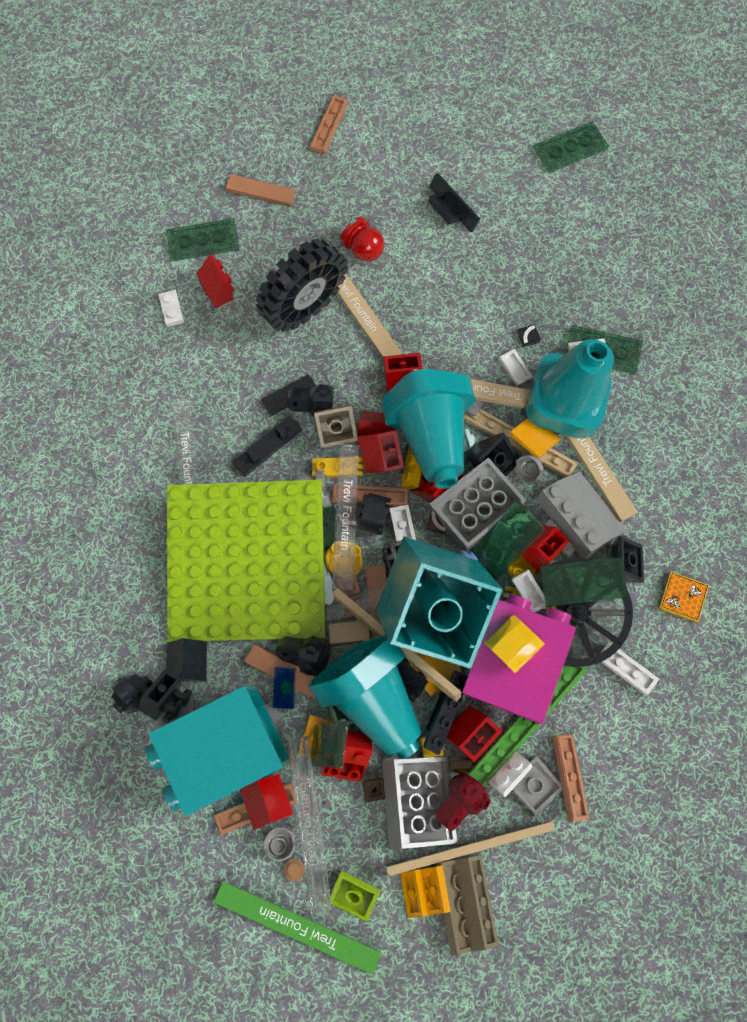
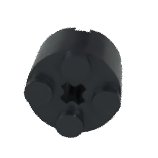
[356,492,392,536]

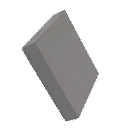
[511,756,562,817]

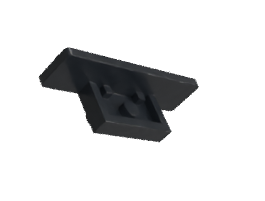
[428,173,480,232]
[423,670,468,755]

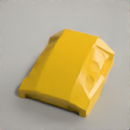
[484,615,544,673]

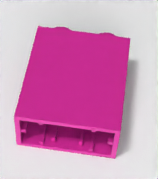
[462,594,576,725]

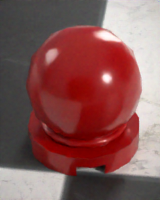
[340,216,385,262]

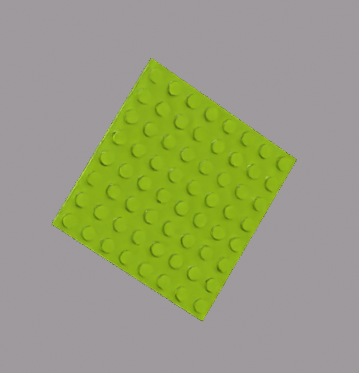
[167,480,326,642]

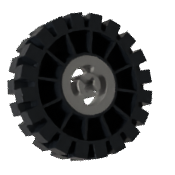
[256,239,348,332]

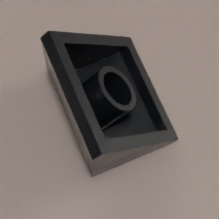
[612,536,644,583]
[166,638,207,682]

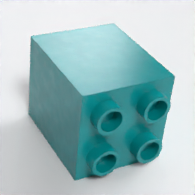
[376,536,503,668]
[145,686,291,817]

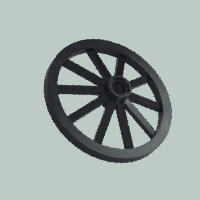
[529,558,633,667]

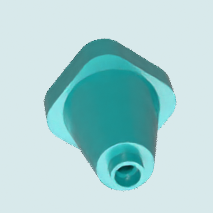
[526,339,614,439]
[381,369,476,489]
[308,634,421,759]

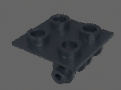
[397,658,429,703]

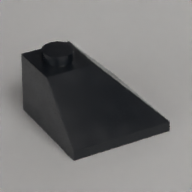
[466,433,519,477]

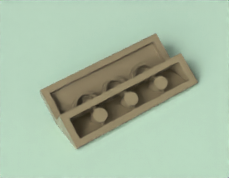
[435,855,499,956]

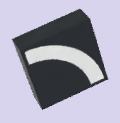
[517,324,541,347]

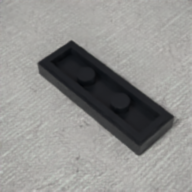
[261,374,315,417]

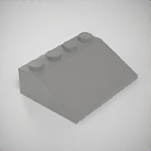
[429,458,527,552]
[536,472,628,559]
[382,757,457,850]

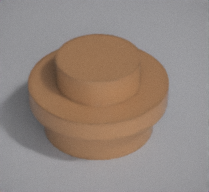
[283,859,305,881]

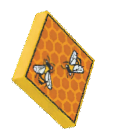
[658,572,709,623]

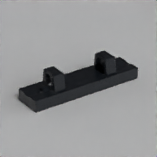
[233,416,302,477]

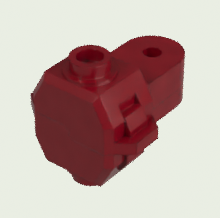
[436,772,491,831]

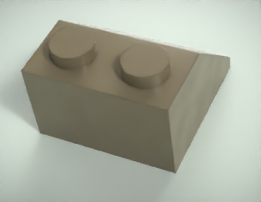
[314,404,358,448]

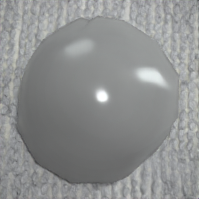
[514,455,544,484]
[263,827,296,862]

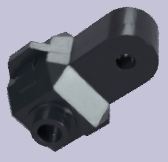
[286,384,334,417]
[275,636,330,676]
[111,674,153,714]

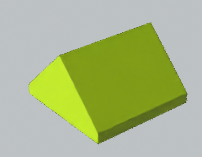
[328,870,381,922]

